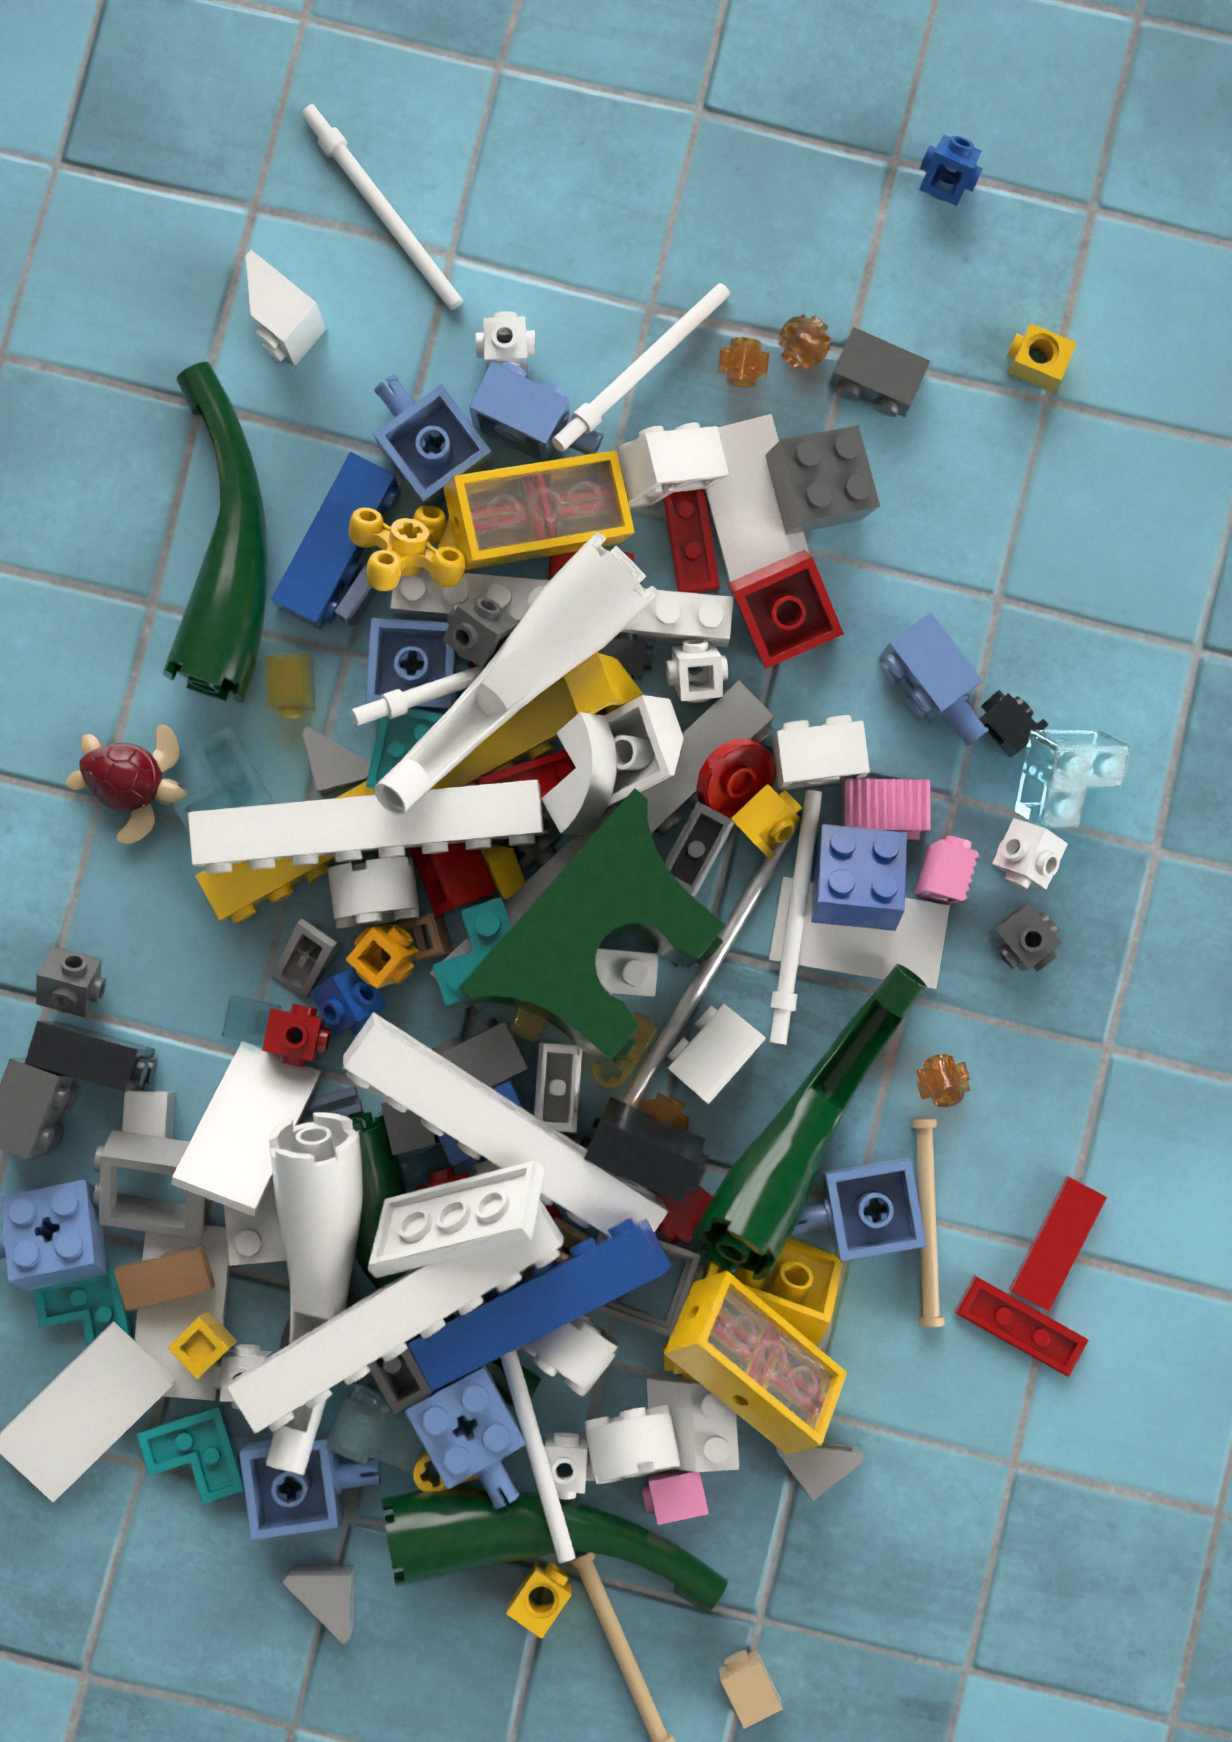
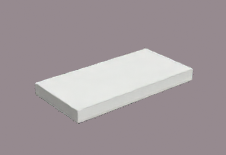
[704,414,809,582]
[768,877,950,989]
[171,1041,321,1216]
[368,1160,544,1278]
[134,1224,230,1401]
[0,1321,176,1502]

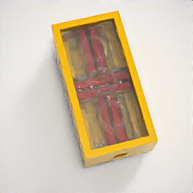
[443,450,635,570]
[664,1271,847,1454]

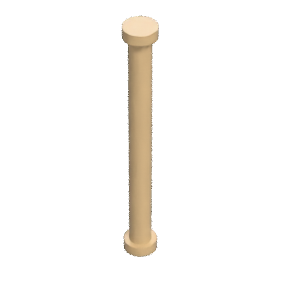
[911,1118,945,1327]
[569,1551,676,1742]

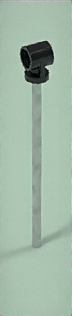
[579,821,801,1149]

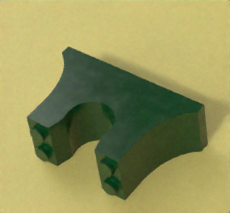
[454,788,726,1065]

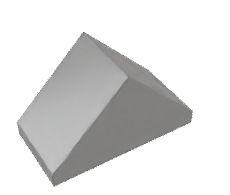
[302,726,371,795]
[271,918,344,999]
[773,1442,863,1501]
[282,1565,354,1645]

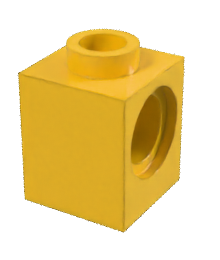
[1006,323,1077,392]
[167,1310,238,1380]
[506,1560,572,1639]

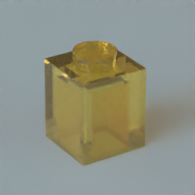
[266,653,315,718]

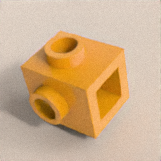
[345,923,420,989]

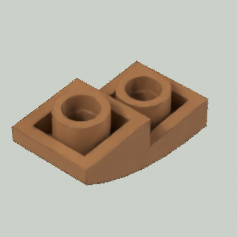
[114,1245,215,1311]

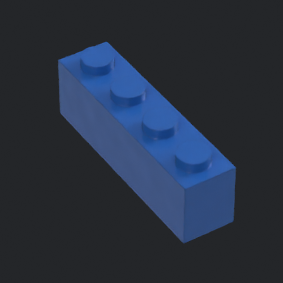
[271,451,401,630]

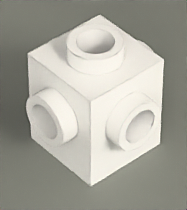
[476,311,536,372]
[666,639,728,703]
[992,818,1068,890]
[213,1344,273,1409]
[544,1433,595,1499]

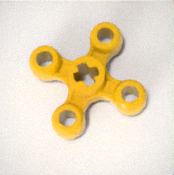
[348,505,466,591]

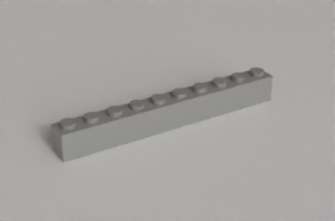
[430,680,774,1011]

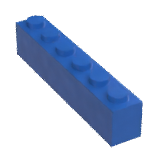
[407,1217,671,1391]

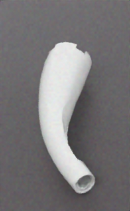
[374,532,658,815]
[266,1113,363,1475]

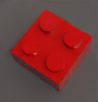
[727,549,844,669]

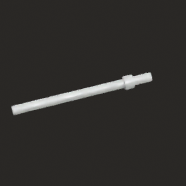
[301,104,463,311]
[552,283,730,452]
[351,666,483,726]
[770,790,822,1045]
[500,1347,576,1563]

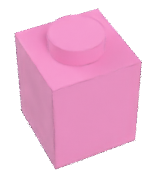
[641,1469,709,1525]

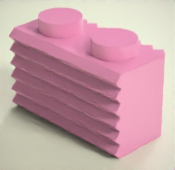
[841,779,930,841]
[914,836,979,905]

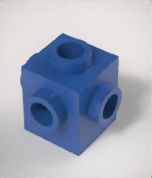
[919,134,983,206]
[310,967,387,1036]

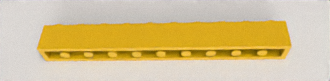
[195,676,578,925]

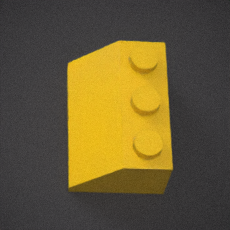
[702,1238,844,1347]

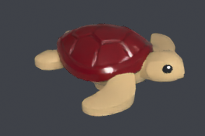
[65,725,189,844]

